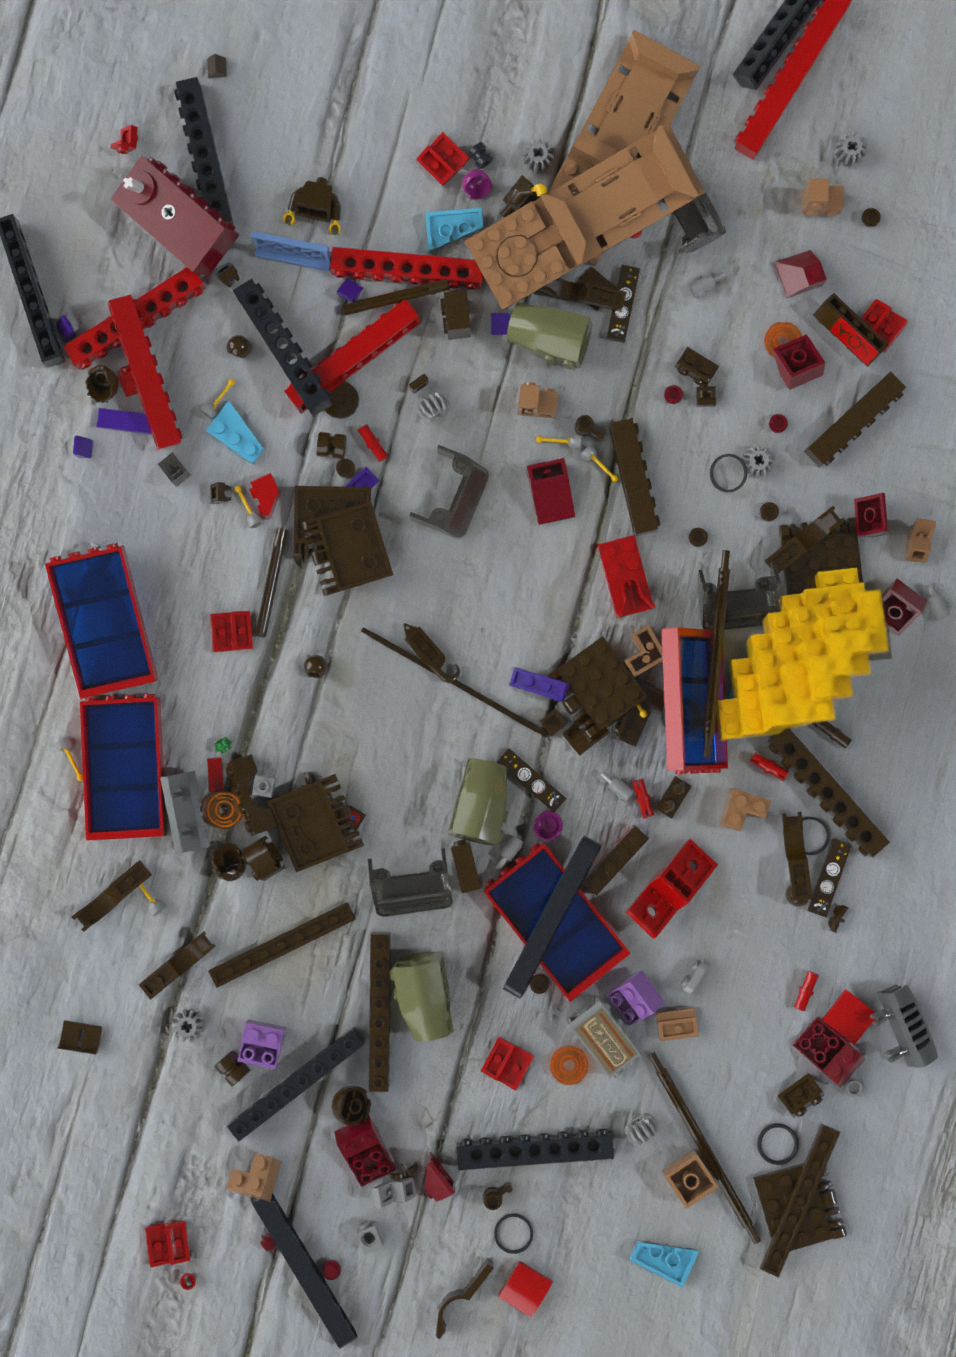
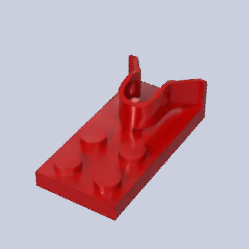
[597,535,656,619]

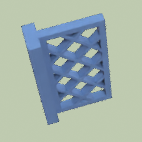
[251,231,332,272]

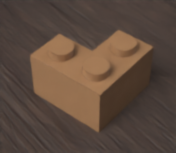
[802,179,844,217]
[518,382,558,419]
[623,625,663,677]
[720,788,771,831]
[226,1153,281,1202]

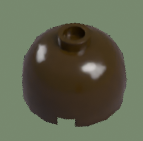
[331,1086,371,1126]

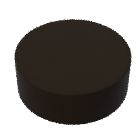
[336,458,355,478]
[759,502,779,522]
[530,974,549,994]

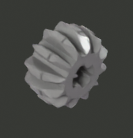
[834,133,867,166]
[522,139,554,173]
[417,392,451,422]
[742,445,774,478]
[171,1009,205,1042]
[625,1113,659,1145]

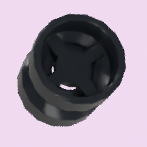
[468,142,494,170]

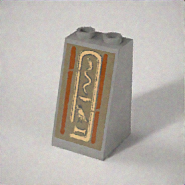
[566,996,641,1078]

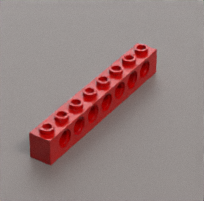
[330,247,483,290]
[63,267,206,370]

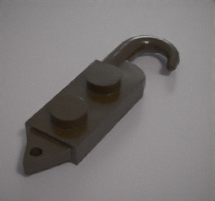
[403,623,460,683]

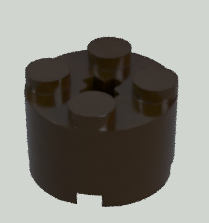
[241,836,285,881]

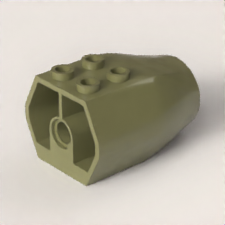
[507,302,593,370]
[447,758,508,846]
[390,951,454,1041]

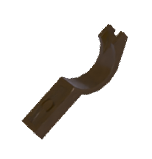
[540,278,627,312]
[764,506,845,575]
[782,812,813,901]
[71,860,153,932]
[139,931,216,1000]
[436,1258,494,1340]

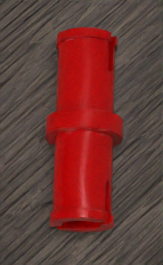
[358,424,389,462]
[749,752,789,782]
[632,778,655,819]
[793,971,819,1011]

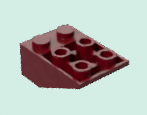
[526,458,576,525]
[793,1017,866,1088]
[334,1115,396,1187]

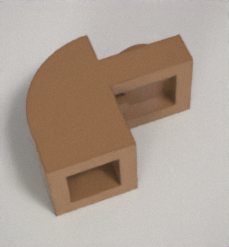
[906,518,936,563]

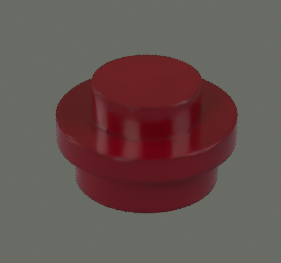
[664,385,683,404]
[769,414,788,433]
[260,1233,277,1252]
[321,1260,341,1280]

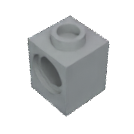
[252,775,277,798]
[356,1220,384,1255]

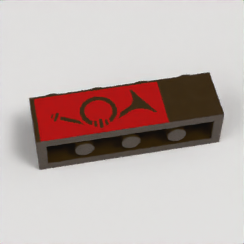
[813,293,889,367]
[583,825,649,896]

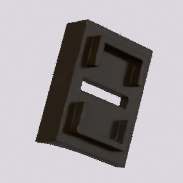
[562,714,610,756]
[57,1020,103,1055]

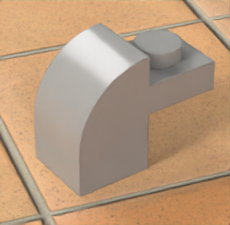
[372,1177,417,1208]

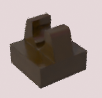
[215,262,240,287]
[696,386,716,407]
[210,482,232,504]

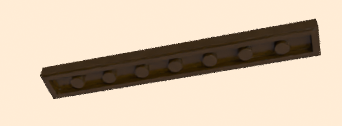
[208,902,356,988]
[759,1123,840,1278]

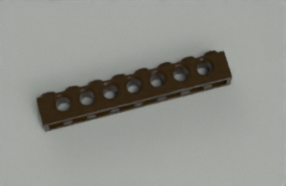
[767,728,890,858]
[369,932,391,1092]

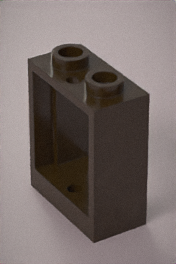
[451,839,481,894]

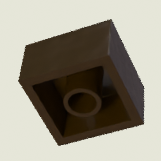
[440,290,471,340]

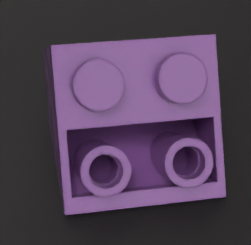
[606,970,665,1026]
[238,1019,286,1069]

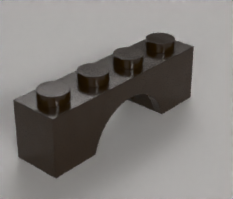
[225,754,277,836]

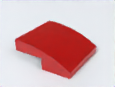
[416,132,470,186]
[861,299,908,353]
[210,611,253,653]
[822,989,876,1046]
[481,1037,535,1091]
[145,1221,190,1268]
[498,1261,553,1318]

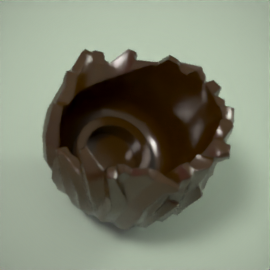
[85,365,119,403]
[211,843,246,881]

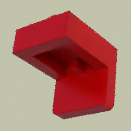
[111,125,138,154]
[118,365,138,397]

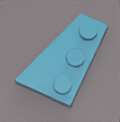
[425,208,483,252]
[206,400,264,465]
[629,1241,699,1288]

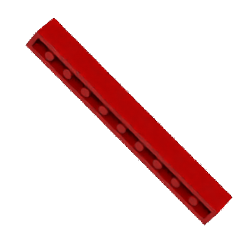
[734,0,852,160]

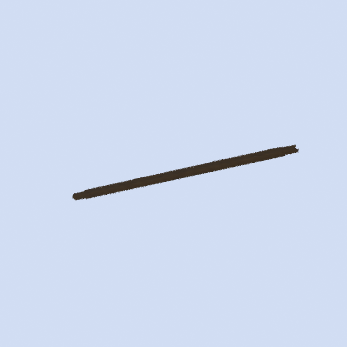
[361,627,548,737]

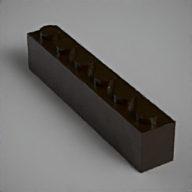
[804,371,907,468]
[609,418,660,537]

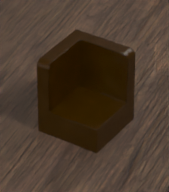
[539,709,567,736]

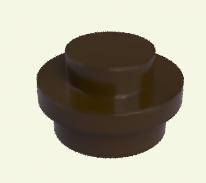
[861,208,881,227]
[688,528,708,547]

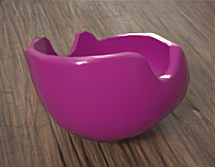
[462,169,492,200]
[533,811,563,841]

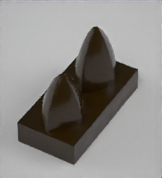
[655,776,692,819]

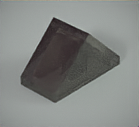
[158,452,191,487]

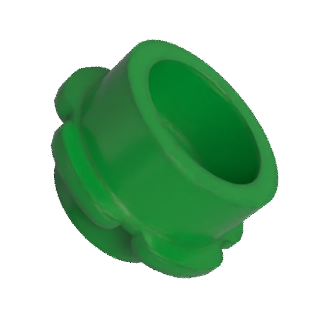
[214,737,232,754]

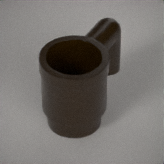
[574,415,604,441]
[483,1182,513,1210]

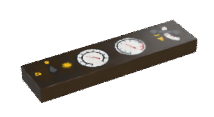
[606,265,640,343]
[496,748,567,813]
[807,838,852,918]

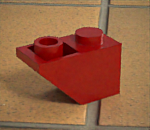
[249,473,281,520]

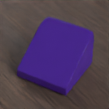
[337,278,364,302]
[491,313,510,335]
[56,315,76,342]
[73,435,93,458]

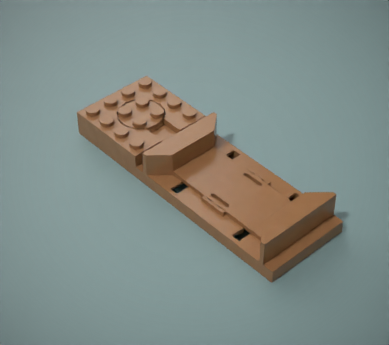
[548,30,701,266]
[465,123,705,310]

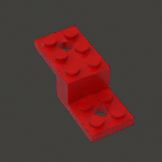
[625,839,718,939]

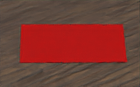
[207,758,224,792]

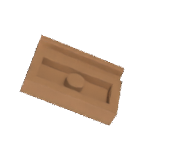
[656,1007,699,1041]

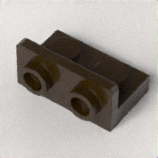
[675,346,719,386]
[613,707,651,747]
[777,1073,824,1118]

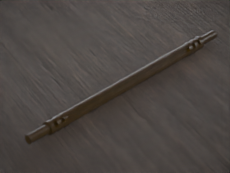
[702,550,730,758]
[648,1052,761,1244]

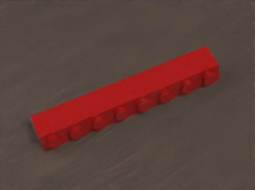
[107,294,183,451]
[284,299,421,414]

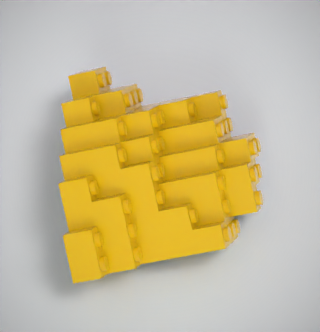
[716,568,889,741]

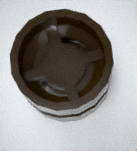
[316,432,347,459]
[214,1050,251,1087]

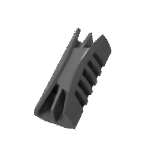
[160,771,210,854]
[870,985,938,1068]

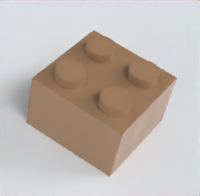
[662,1149,719,1209]

